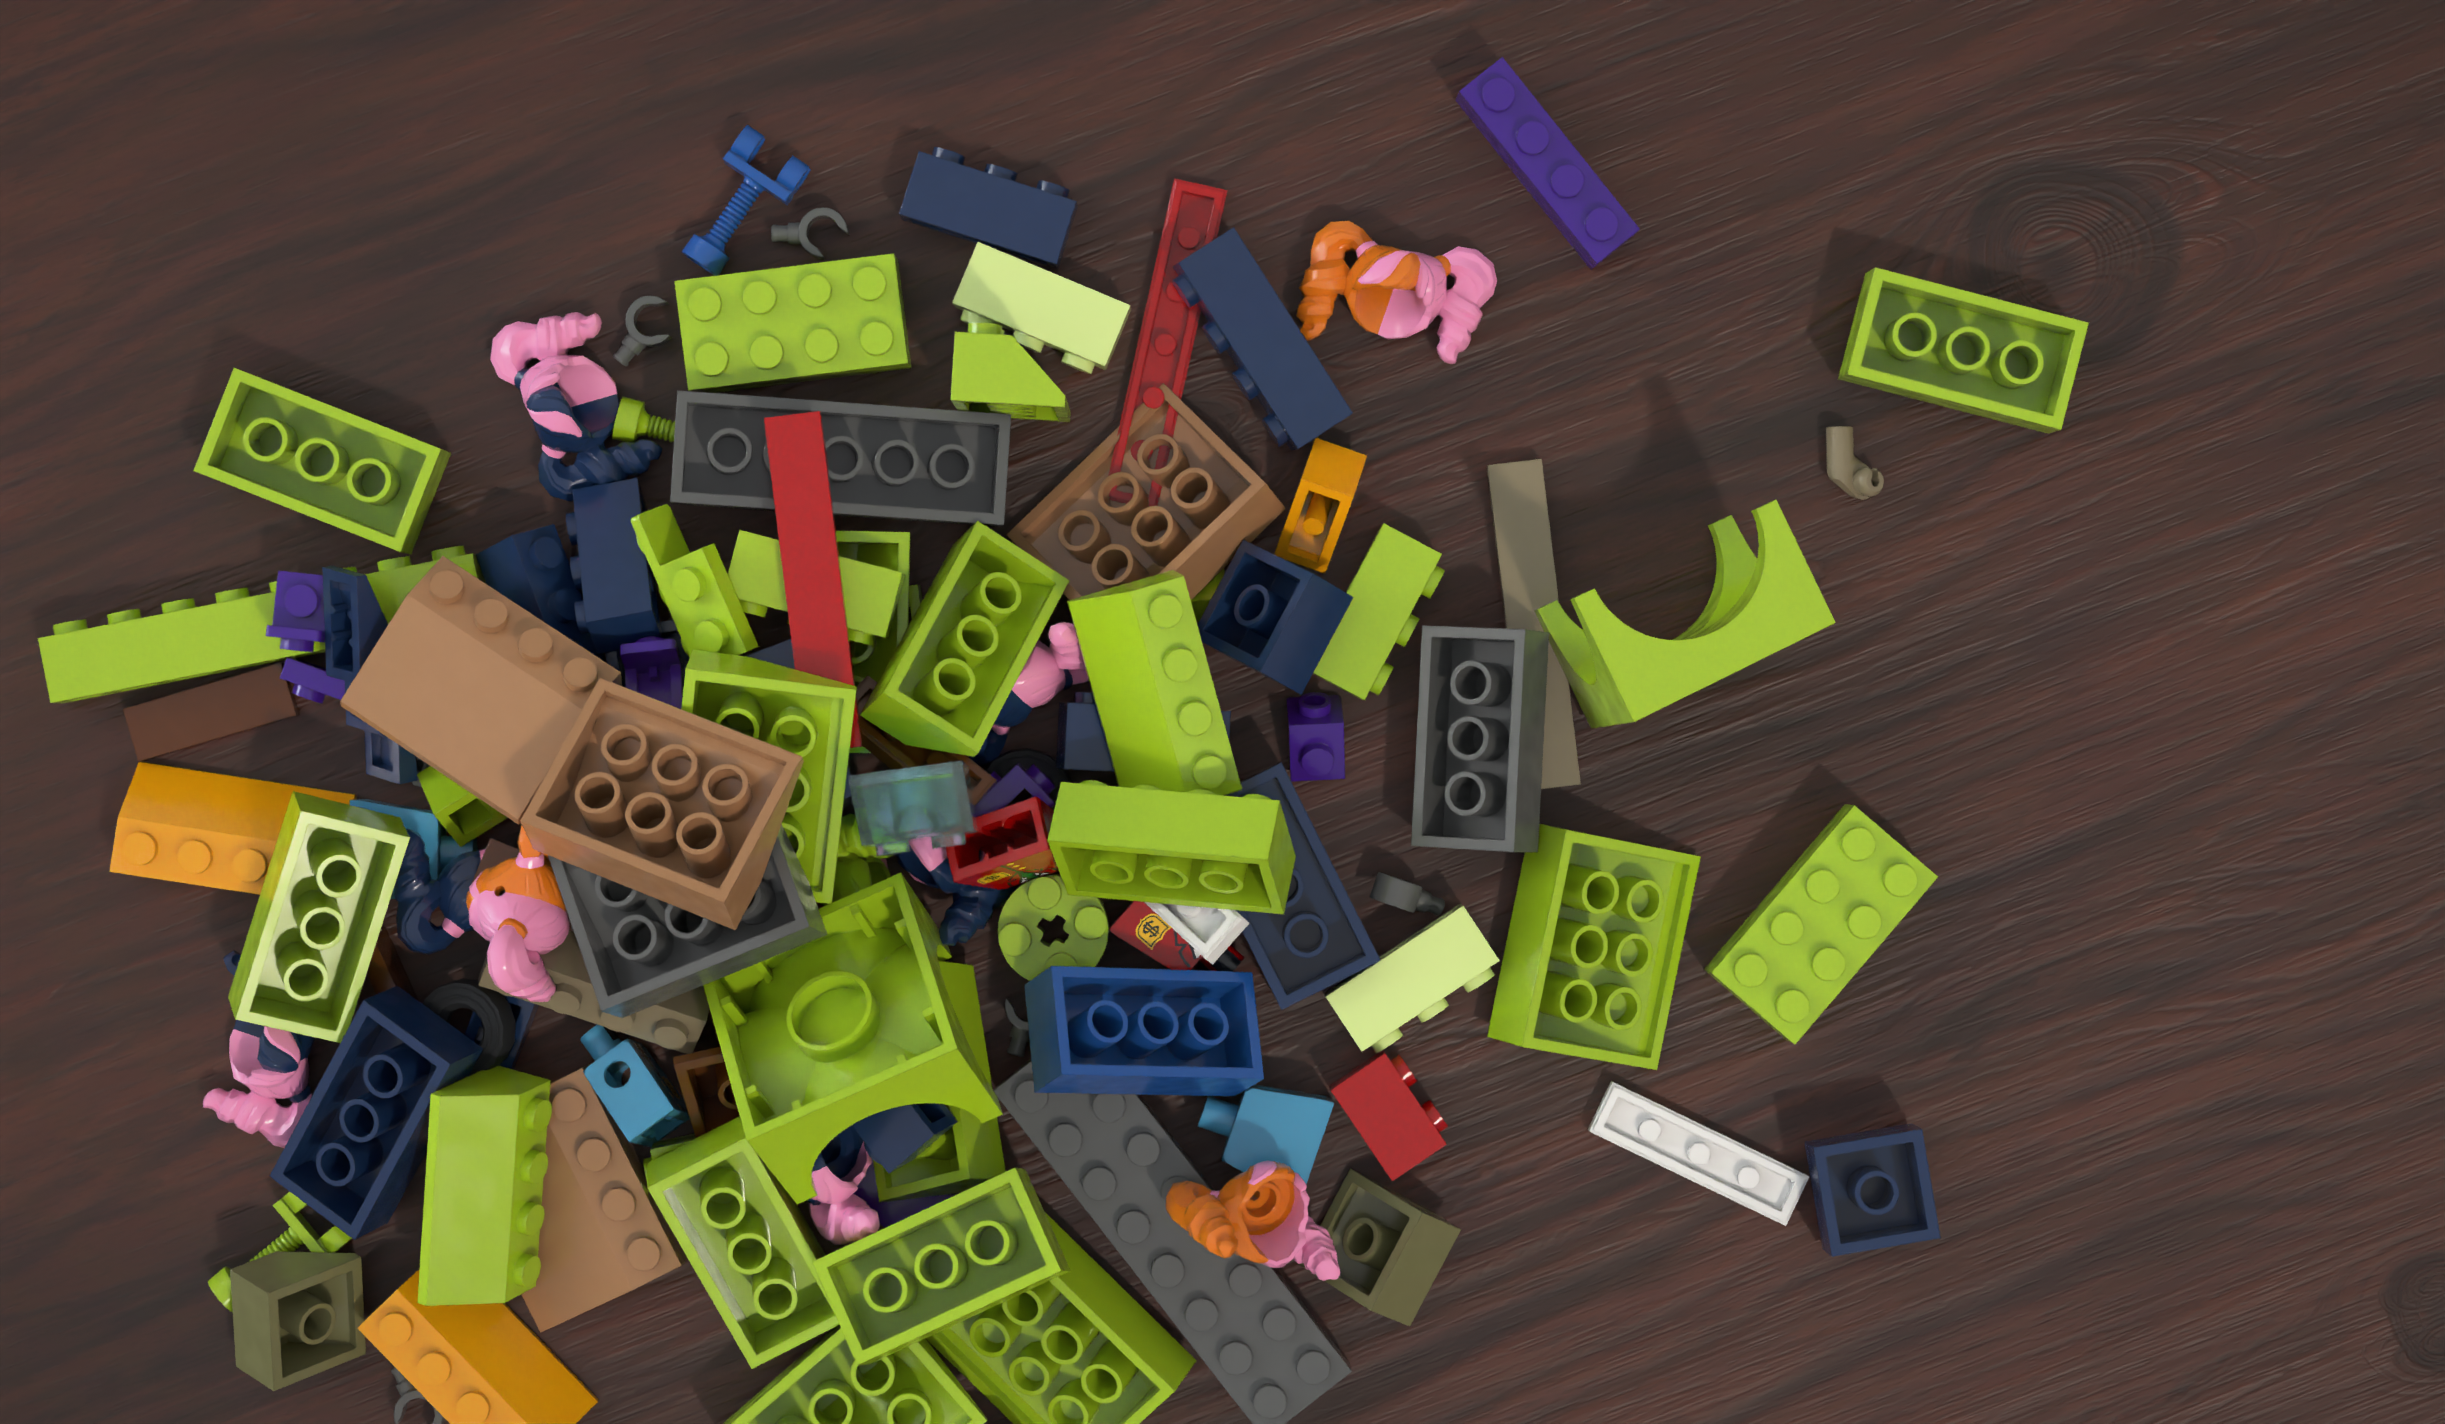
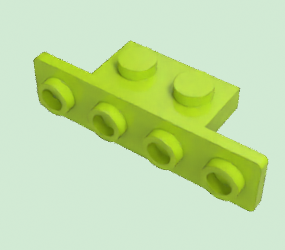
[631,504,759,657]

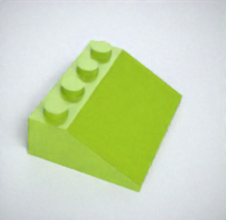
[681,650,857,904]
[1487,824,1701,1070]
[926,1213,1197,1424]
[723,1325,987,1424]

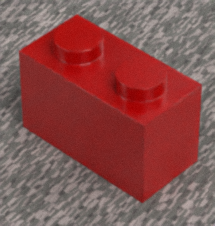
[1329,1050,1448,1181]

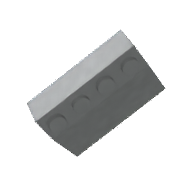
[548,825,828,1018]

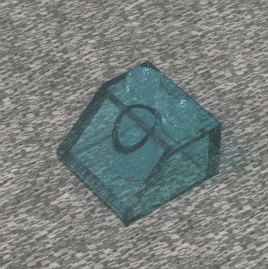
[848,760,977,856]

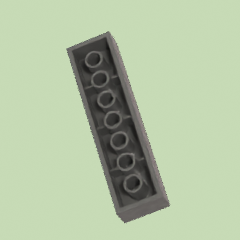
[993,1059,1352,1424]

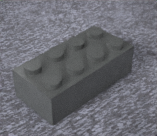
[1411,625,1549,852]

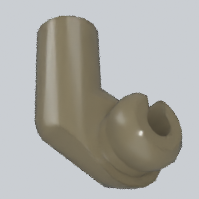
[1826,426,1884,500]

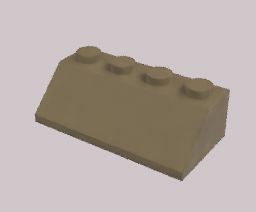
[478,930,710,1054]

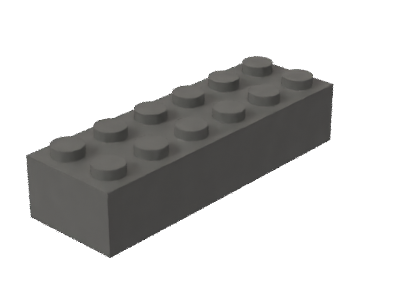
[670,390,1011,527]

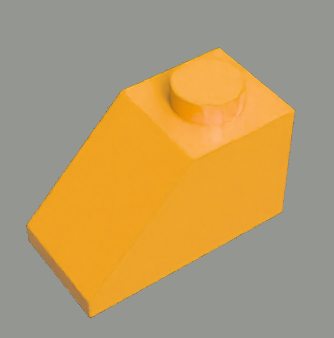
[1274,438,1367,574]

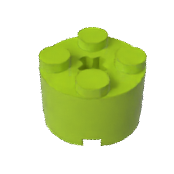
[998,874,1109,981]

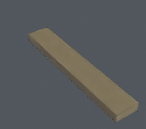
[1486,459,1581,789]

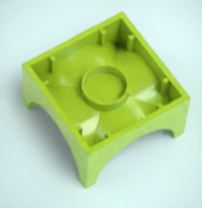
[1534,500,1836,729]
[703,872,1003,1204]

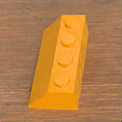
[109,762,357,895]
[358,1270,599,1424]

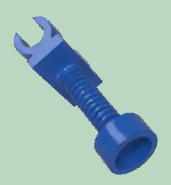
[681,125,811,276]

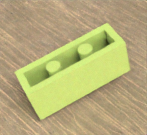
[952,242,1131,374]
[1324,904,1500,1053]

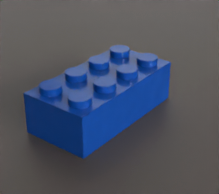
[1025,966,1264,1096]

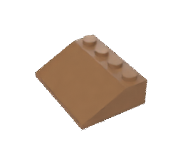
[1007,383,1286,600]
[340,556,622,825]
[520,678,804,930]
[521,1063,688,1333]

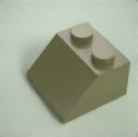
[1299,1168,1461,1327]
[230,1251,366,1391]

